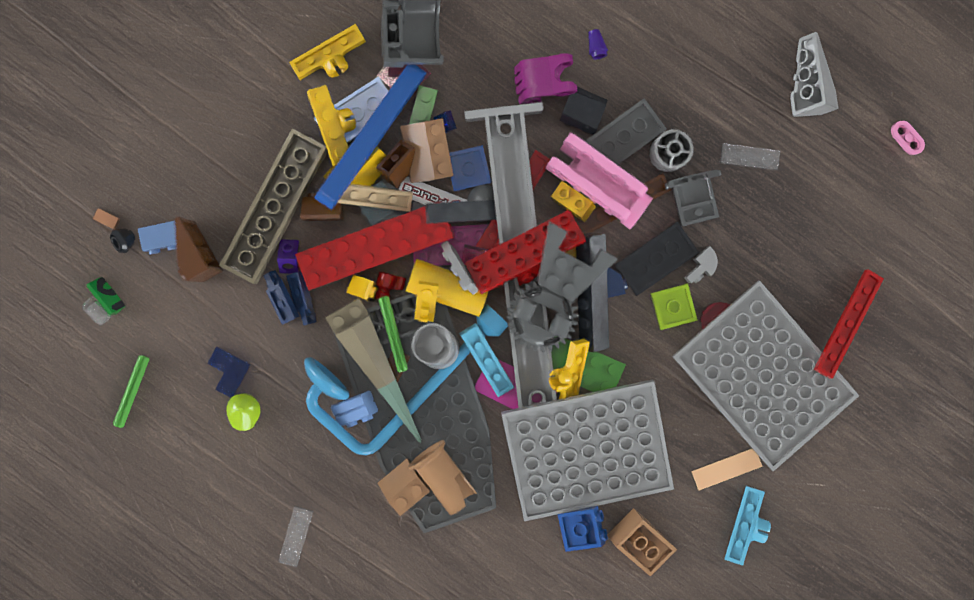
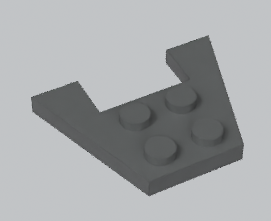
[537,221,618,301]

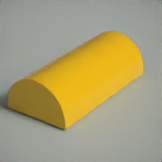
[406,259,488,317]

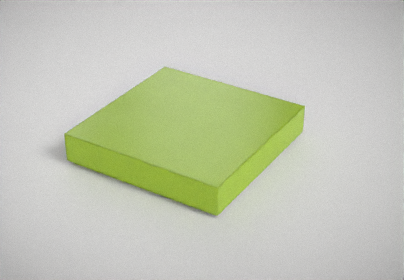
[650,284,697,330]

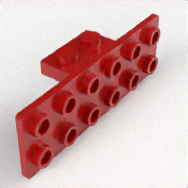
[465,210,586,294]

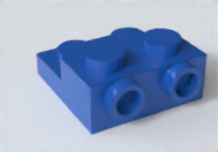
[558,506,608,552]

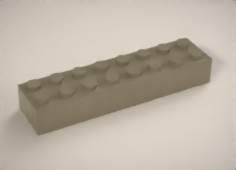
[219,129,328,284]

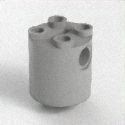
[649,130,693,172]

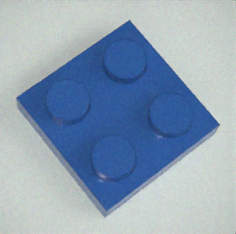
[449,145,491,192]

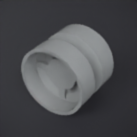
[412,323,459,369]

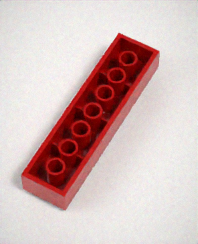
[295,201,455,291]

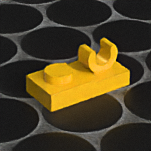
[414,281,439,322]

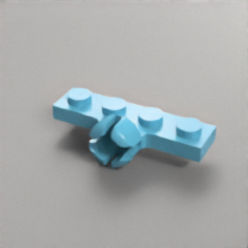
[724,486,771,565]

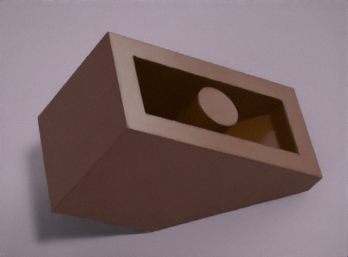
[376,140,415,188]

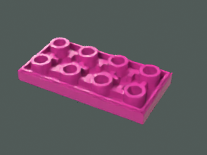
[413,224,488,266]

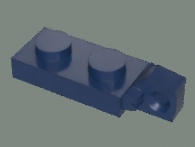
[263,270,300,325]
[286,271,317,325]

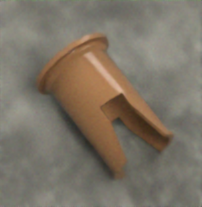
[408,440,477,515]

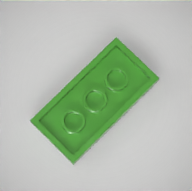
[551,336,626,392]

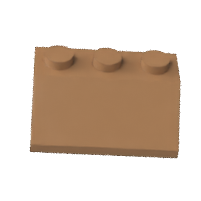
[400,118,453,183]

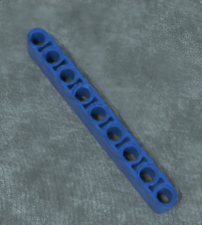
[315,64,427,210]

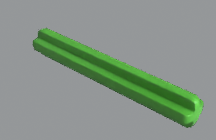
[379,296,408,372]
[113,355,149,428]

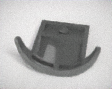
[665,170,721,227]

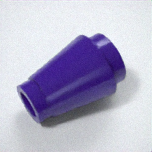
[588,29,608,60]

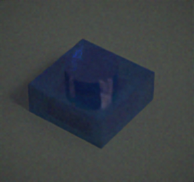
[433,110,457,134]

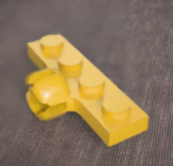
[289,24,366,80]
[307,85,356,166]
[548,339,590,399]

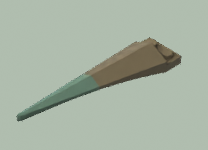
[325,298,421,443]

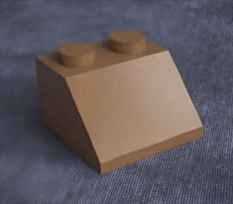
[378,458,431,516]

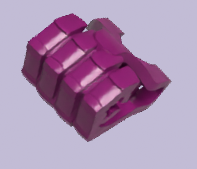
[514,53,577,105]

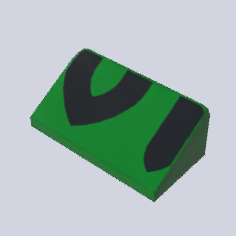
[86,277,126,315]

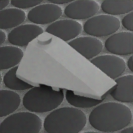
[790,32,838,117]

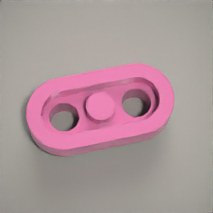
[891,121,925,155]

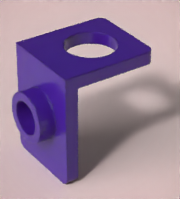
[277,240,299,274]

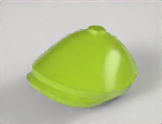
[227,393,260,431]

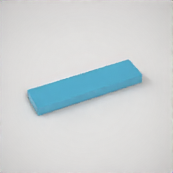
[459,323,514,397]

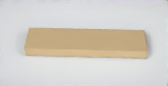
[337,184,413,212]

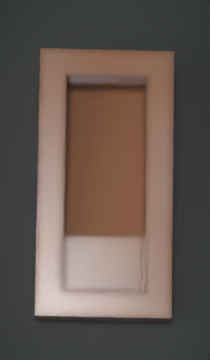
[93,208,120,229]

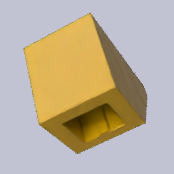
[346,275,378,301]

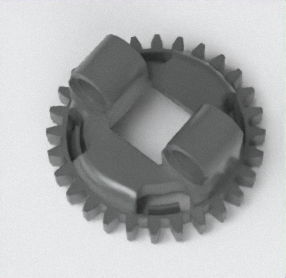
[506,281,579,352]

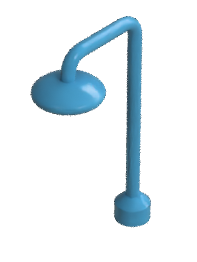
[304,304,508,456]

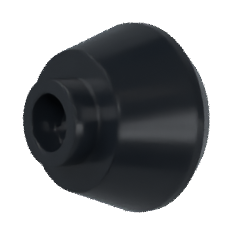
[110,228,135,254]

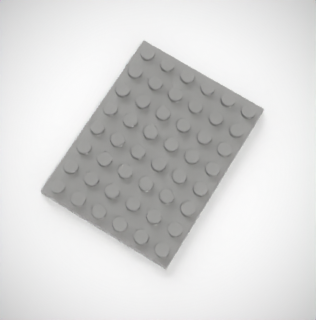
[672,281,859,471]
[501,379,674,521]

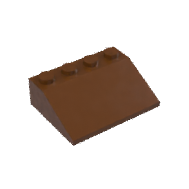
[175,217,223,282]

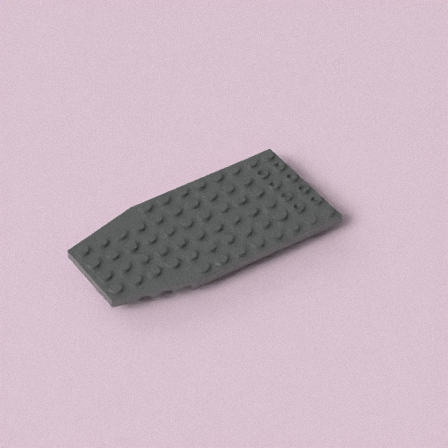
[334,293,496,533]

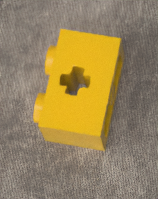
[551,181,596,223]

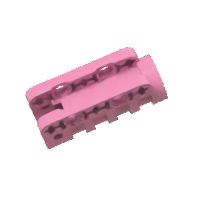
[545,133,653,229]

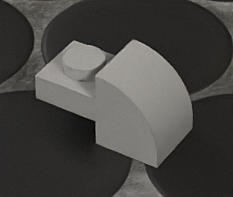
[684,246,718,284]

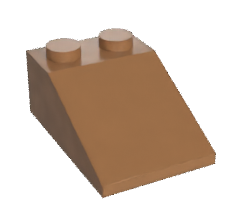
[608,508,677,577]

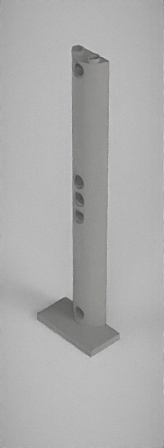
[464,102,557,408]

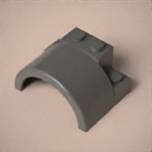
[381,0,444,67]

